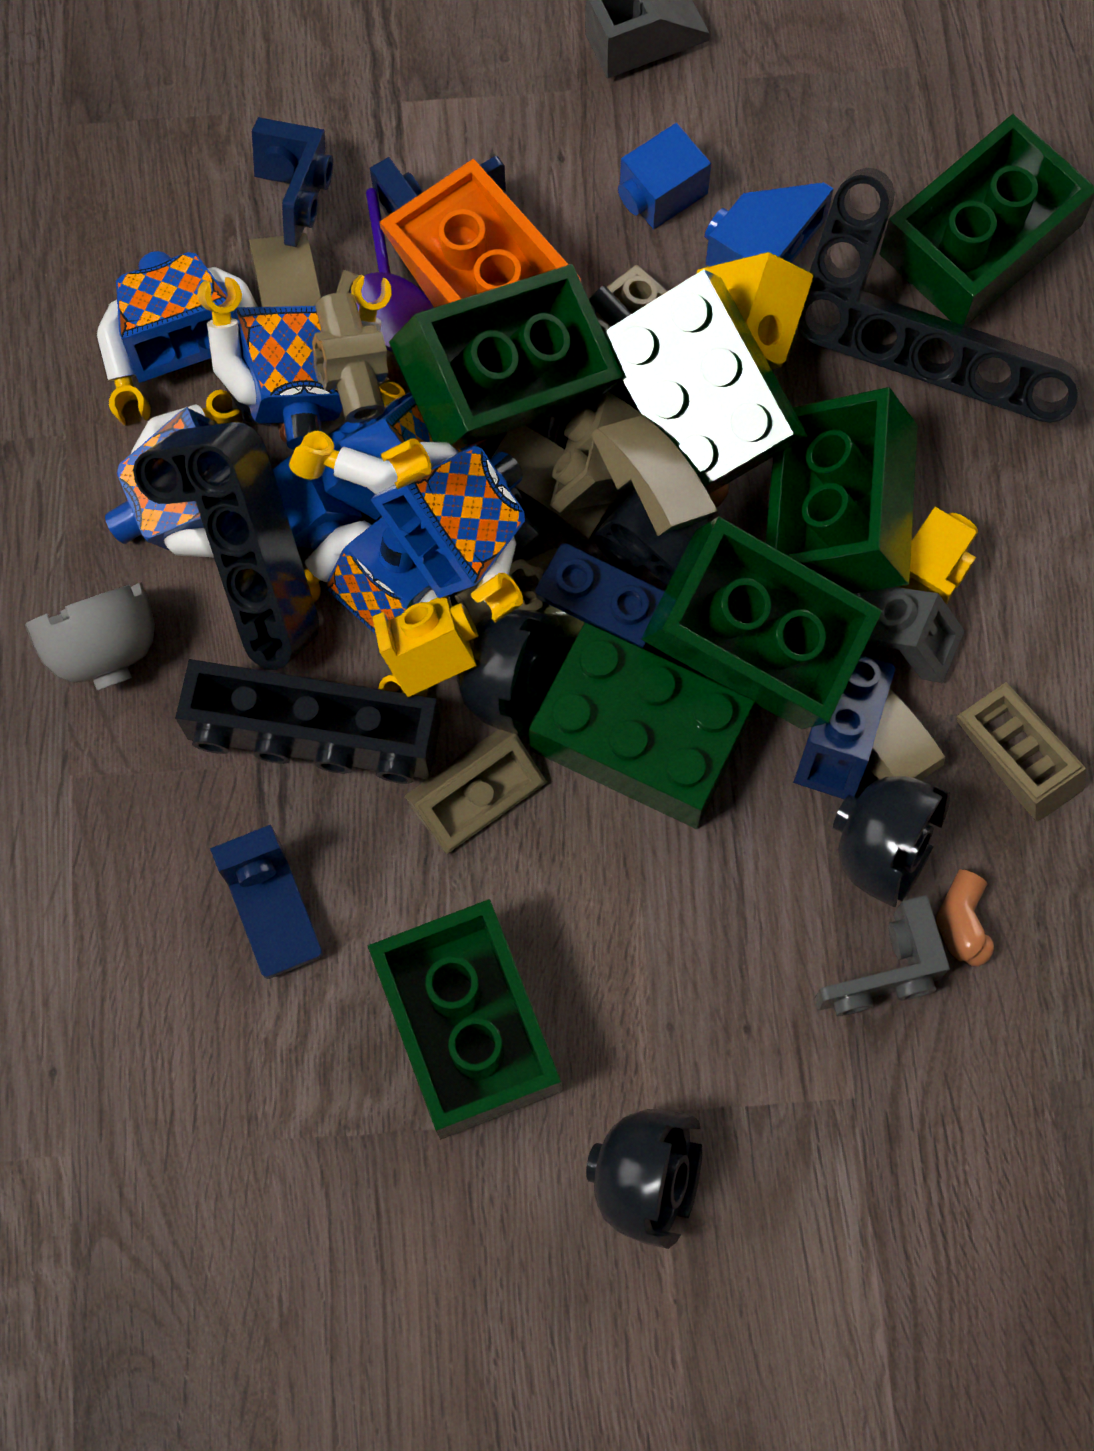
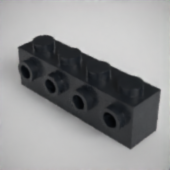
[175,659,441,784]

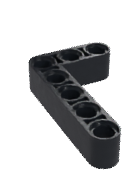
[797,168,1079,423]

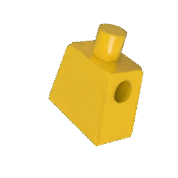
[696,252,813,369]

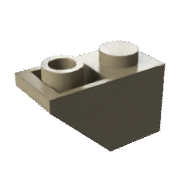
[550,391,642,513]

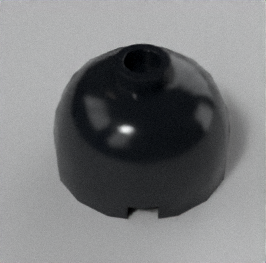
[457,609,565,735]
[833,776,950,907]
[586,1109,702,1249]

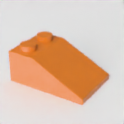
[380,158,581,308]

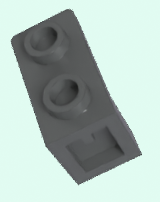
[854,587,965,683]
[814,895,950,1016]

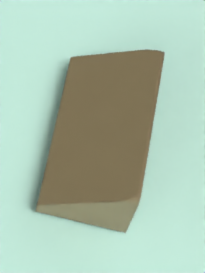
[404,729,547,854]

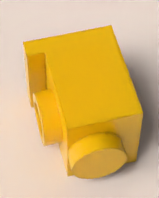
[897,507,978,605]
[372,596,478,697]

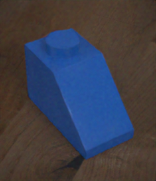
[704,182,834,267]

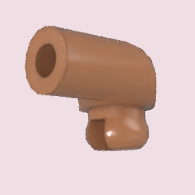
[936,870,994,966]

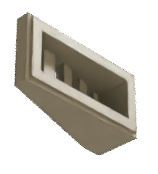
[957,682,1086,821]

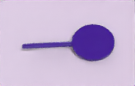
[350,188,434,352]

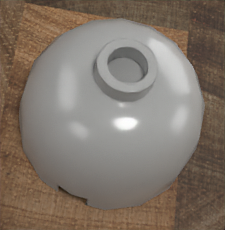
[25,582,155,690]

